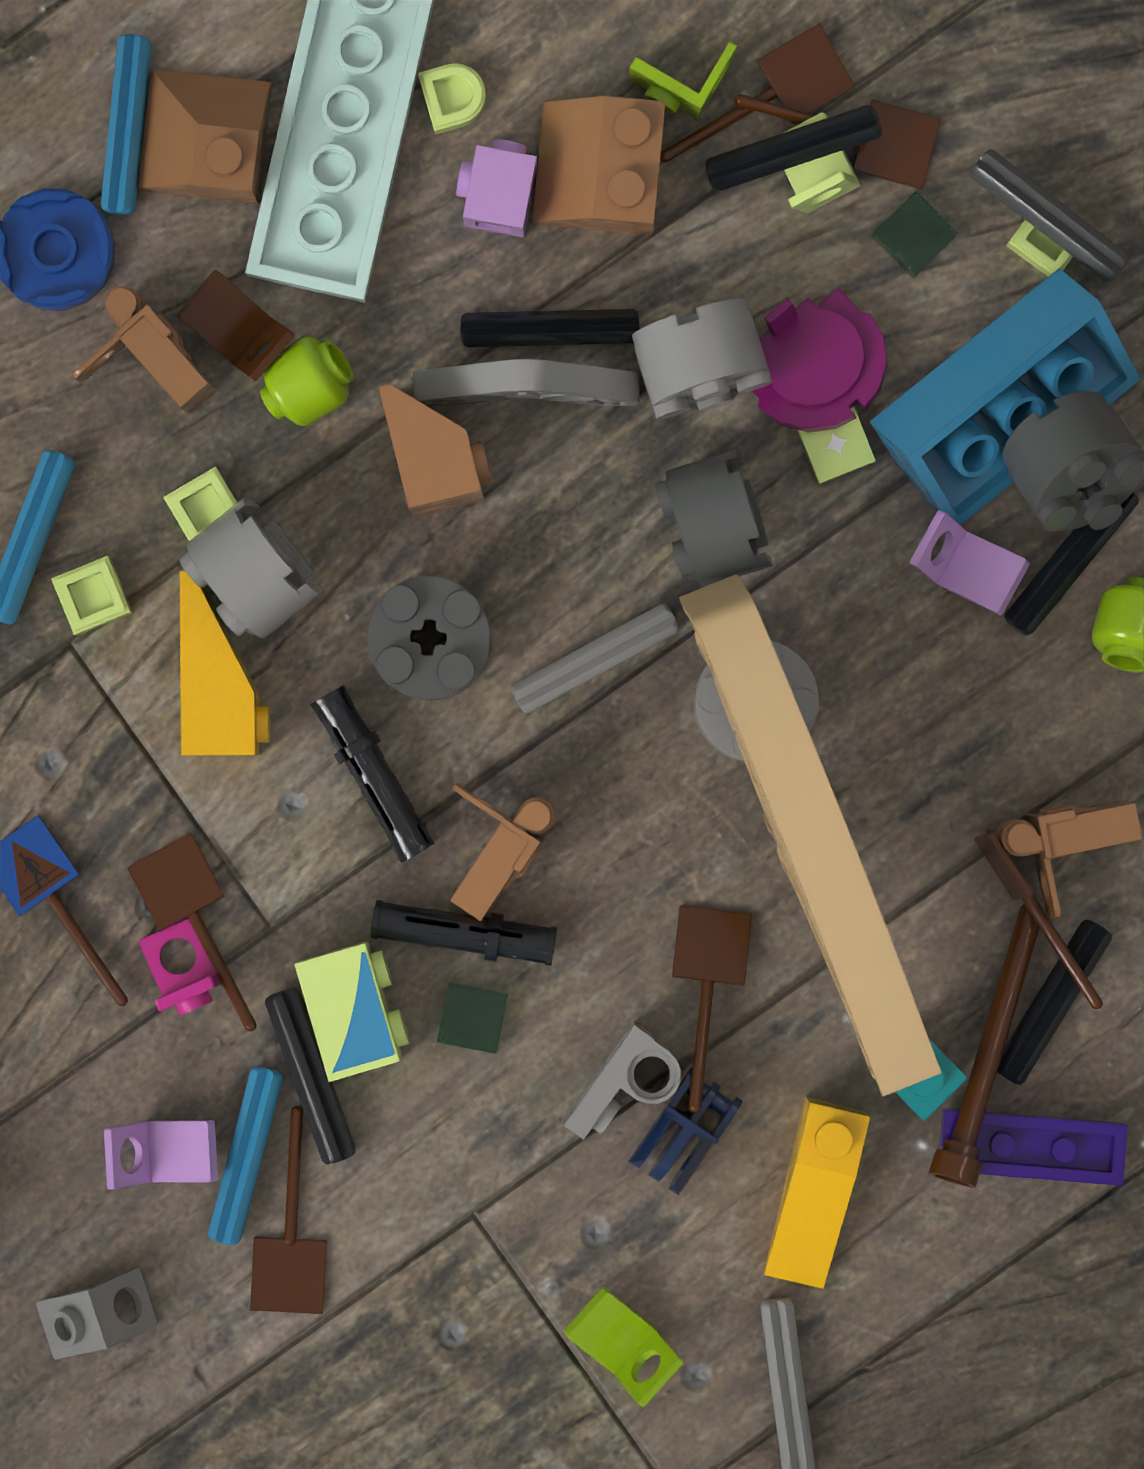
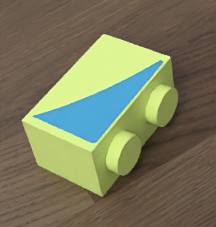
[294,941,410,1082]

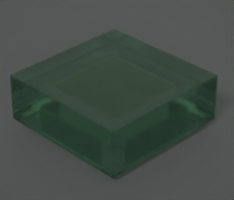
[871,191,959,279]
[437,981,508,1054]

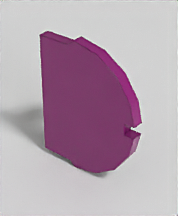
[751,288,888,433]

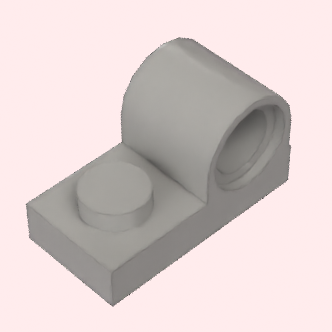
[564,1021,681,1140]

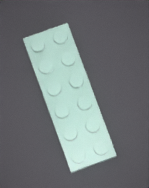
[245,0,435,303]

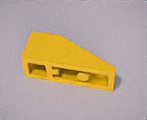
[180,571,271,756]
[764,1096,870,1289]

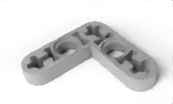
[413,359,640,406]

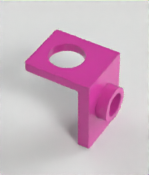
[139,919,222,1016]

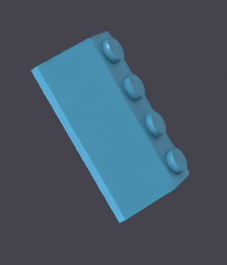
[870,268,1141,525]

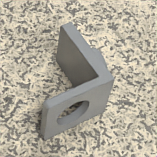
[36,1268,158,1360]

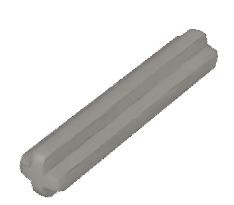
[511,604,679,713]
[760,1297,816,1469]

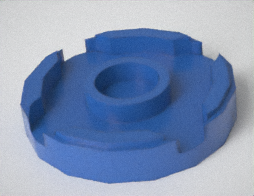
[0,188,115,311]

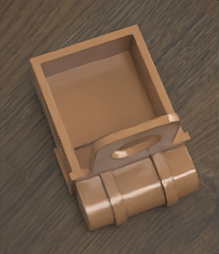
[72,286,217,413]
[450,783,556,921]
[994,801,1143,918]

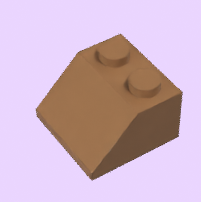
[532,96,666,235]
[379,384,492,518]

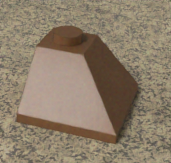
[137,69,272,204]

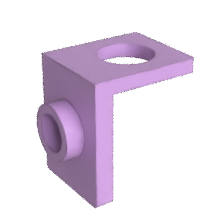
[910,510,1030,615]
[104,1120,218,1190]

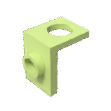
[784,112,861,214]

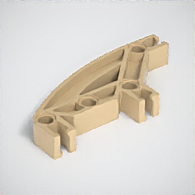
[679,574,941,1096]

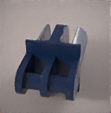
[628,1067,743,1196]

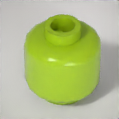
[260,336,354,427]
[1092,577,1144,672]

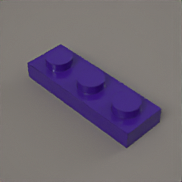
[939,1108,1128,1186]

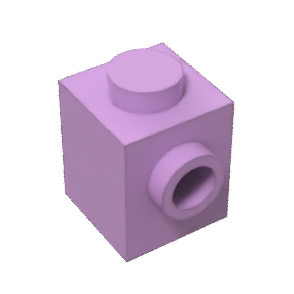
[456,139,537,238]

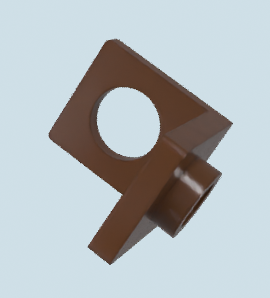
[177,270,295,381]

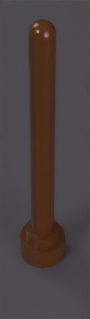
[928,904,1043,1188]

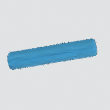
[101,34,152,216]
[0,450,75,625]
[208,1066,283,1245]

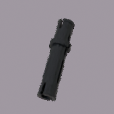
[310,685,435,863]
[371,900,557,966]

